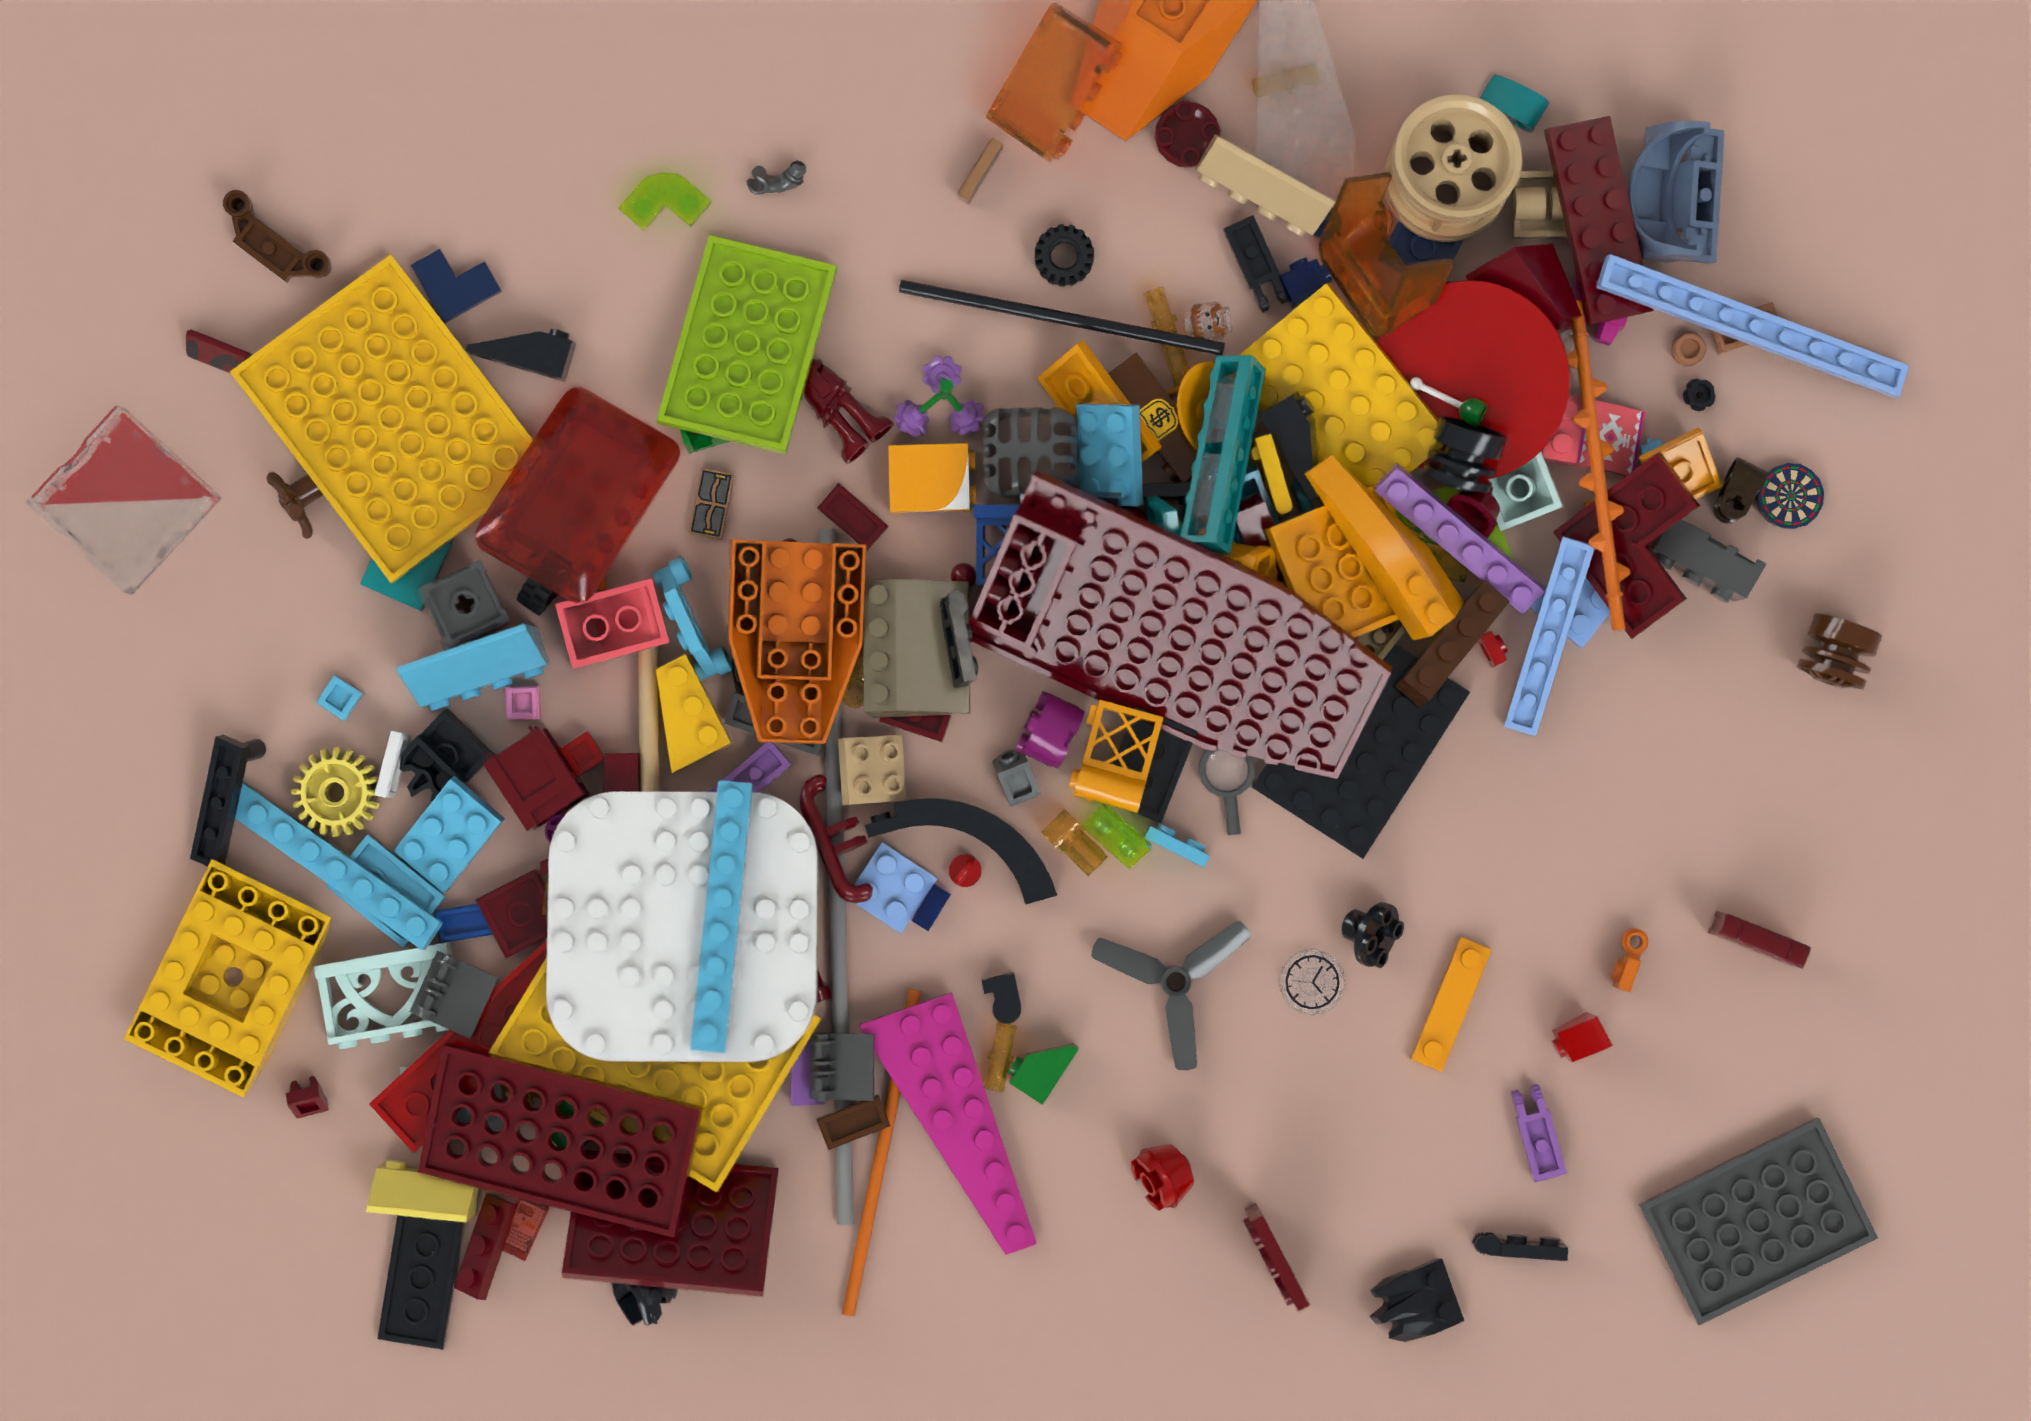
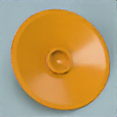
[1177,361,1235,451]

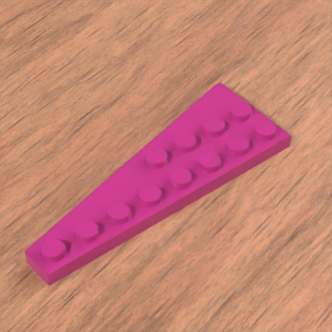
[859,992,1037,1255]

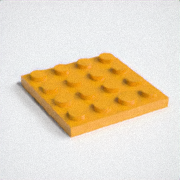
[1265,483,1399,638]

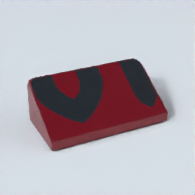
[186,329,253,374]

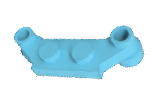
[652,556,734,681]

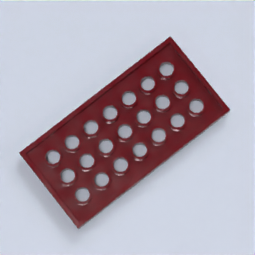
[418,1042,703,1238]

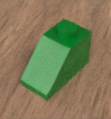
[1007,1043,1079,1105]

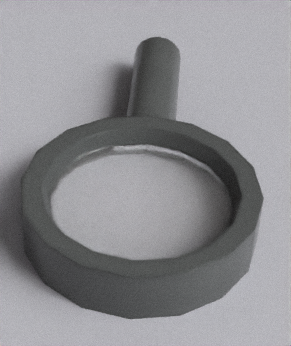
[1198,749,1255,835]

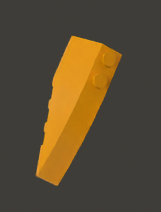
[1305,455,1464,640]

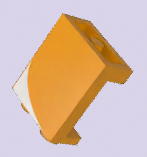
[888,443,976,514]

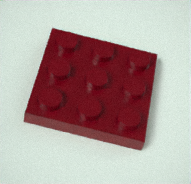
[1243,1203,1310,1312]

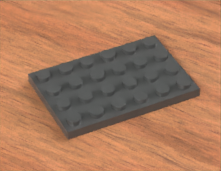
[1639,1117,1878,1325]

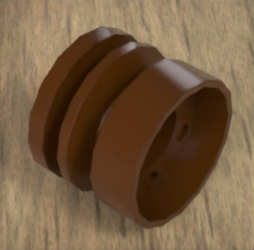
[1796,613,1882,690]

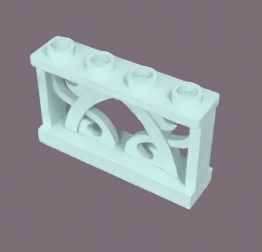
[314,942,452,1050]

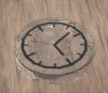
[1279,949,1345,1015]

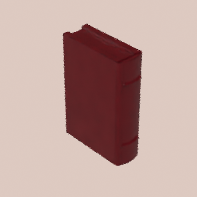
[1707,911,1811,969]

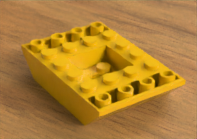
[124,859,333,1098]

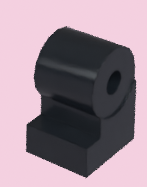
[982,972,1021,1024]

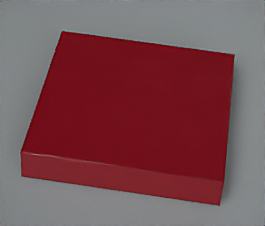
[476,869,548,958]

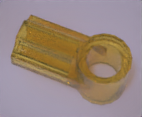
[1041,809,1108,876]

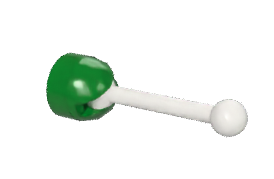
[1410,377,1488,428]

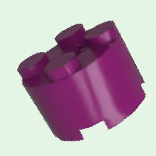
[1015,691,1085,769]

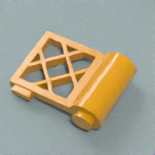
[1069,700,1164,813]

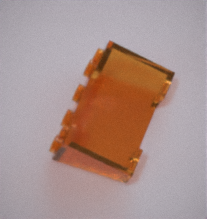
[986,2,1124,162]

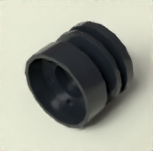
[1422,416,1507,493]

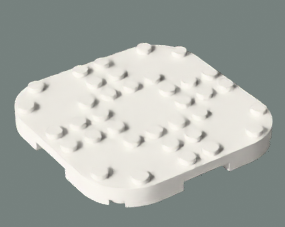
[546,792,819,1062]

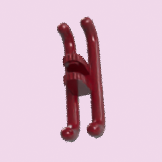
[799,774,873,903]

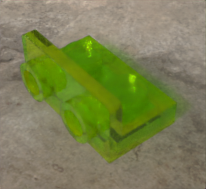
[1082,803,1152,869]

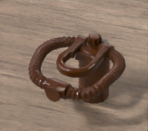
[266,472,323,539]

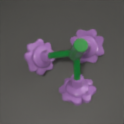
[894,355,986,438]

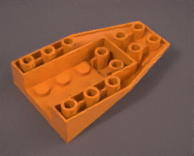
[1071,0,1260,142]
[728,539,866,744]

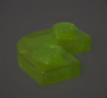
[618,173,712,231]

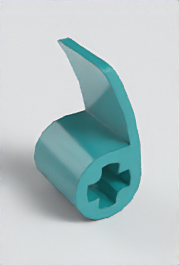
[1479,74,1549,132]

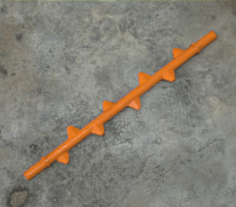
[1567,300,1630,631]

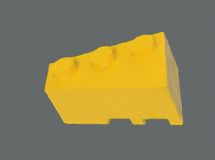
[656,654,734,773]

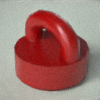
[949,854,981,887]

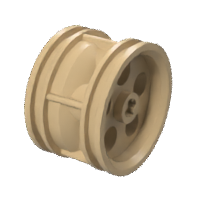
[1383,94,1522,242]

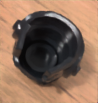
[611,1283,678,1326]

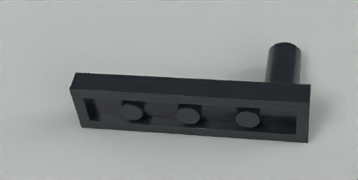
[190,734,266,867]

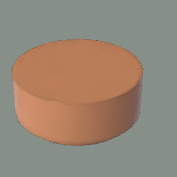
[1671,332,1706,366]

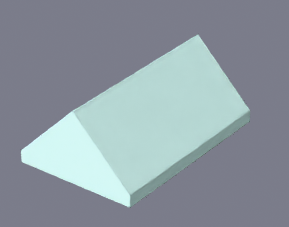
[1488,451,1563,531]

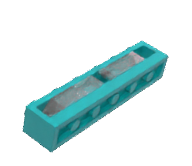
[1179,355,1266,555]

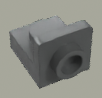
[992,750,1041,807]

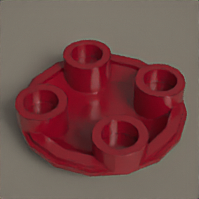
[1155,101,1221,168]

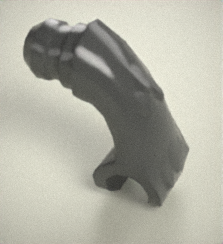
[747,160,807,195]

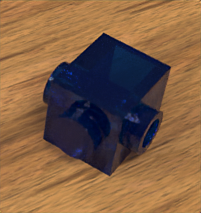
[1279,257,1333,309]

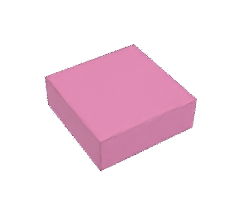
[505,686,541,720]

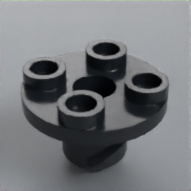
[1341,902,1404,968]

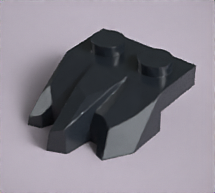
[399,708,493,801]
[1369,1258,1465,1342]

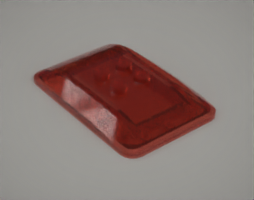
[475,387,680,603]

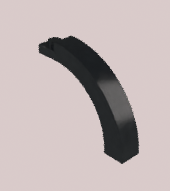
[865,798,1057,905]

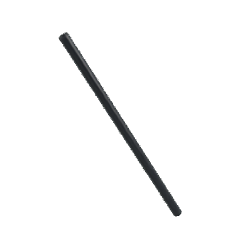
[899,280,1225,356]

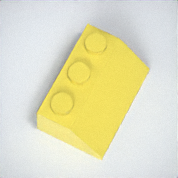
[366,1160,479,1223]

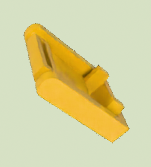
[1249,434,1292,518]

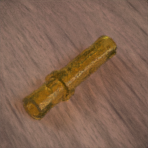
[1143,287,1189,388]

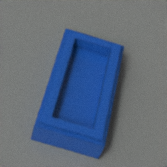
[434,904,493,944]

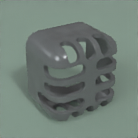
[983,407,1080,498]

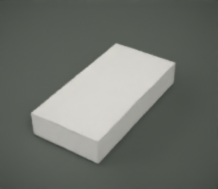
[374,731,411,798]

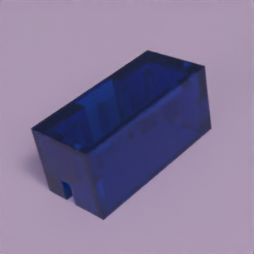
[912,884,951,931]

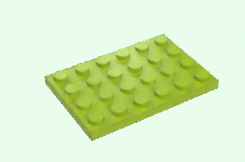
[656,235,838,455]

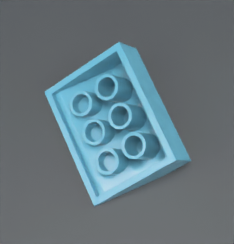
[396,624,550,712]

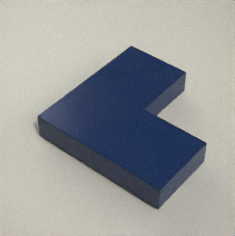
[411,249,502,324]

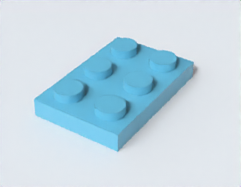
[1076,403,1143,506]
[393,776,505,894]
[326,834,447,948]

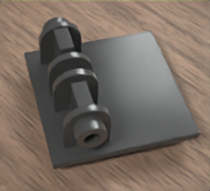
[409,951,498,1039]
[811,1032,874,1101]

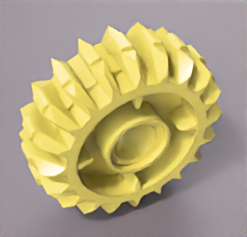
[291,747,380,837]

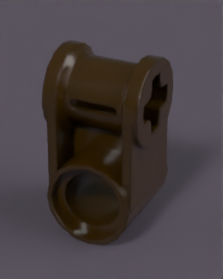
[1713,457,1768,524]

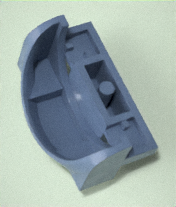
[1628,121,1724,264]

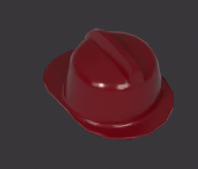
[1447,487,1500,538]

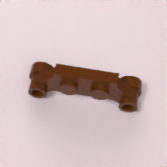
[223,190,332,283]

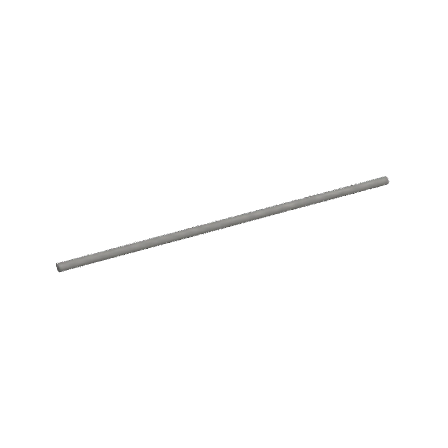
[820,528,854,1225]

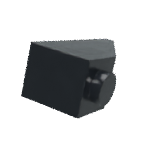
[466,328,576,382]
[1259,392,1318,501]

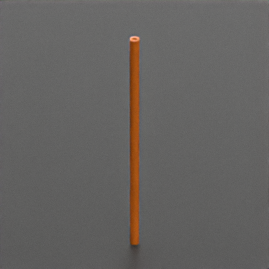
[841,989,922,1316]

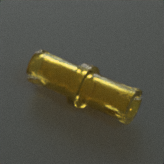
[984,1022,1017,1092]

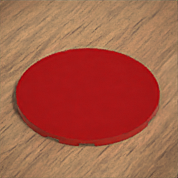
[1377,280,1571,480]

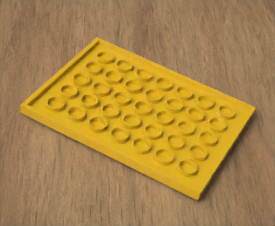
[230,254,552,584]
[489,957,822,1192]

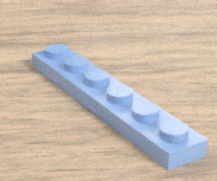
[1504,536,1594,736]

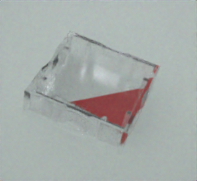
[25,405,222,595]

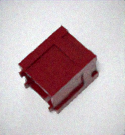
[483,725,591,831]

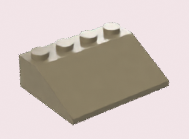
[863,579,970,718]

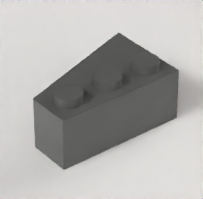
[1650,520,1767,603]

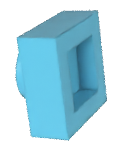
[316,675,364,721]

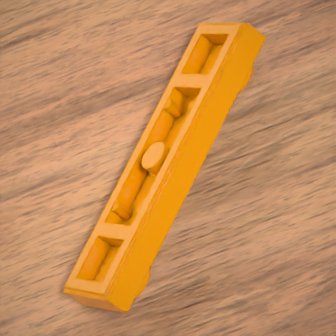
[1410,937,1492,1072]

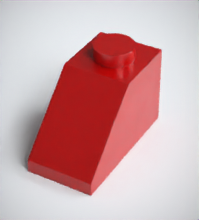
[1551,1012,1613,1062]

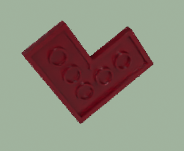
[1553,452,1700,639]

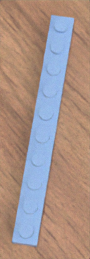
[1596,254,1909,398]

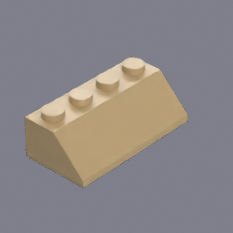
[1195,134,1335,237]

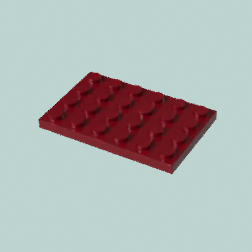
[561,1150,779,1297]

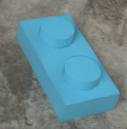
[1144,823,1210,867]

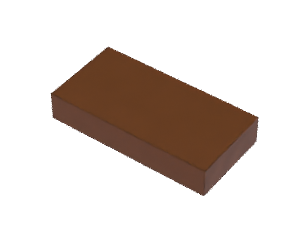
[816,1094,890,1150]

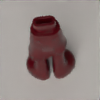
[803,358,894,464]

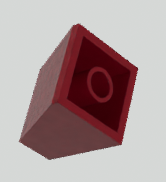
[1465,243,1582,333]

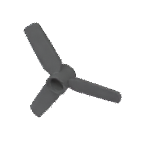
[1091,921,1251,1070]

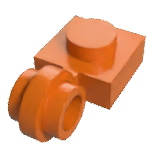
[1610,928,1648,993]

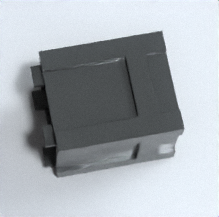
[417,559,510,651]

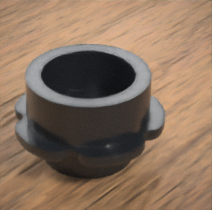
[1683,379,1716,411]

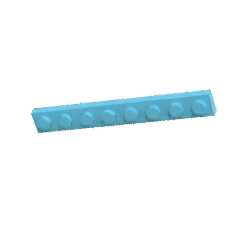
[691,780,753,1053]
[235,782,443,950]

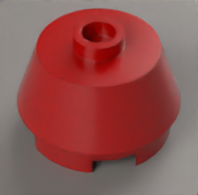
[1131,1144,1194,1211]

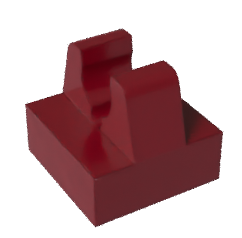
[286,1076,329,1119]

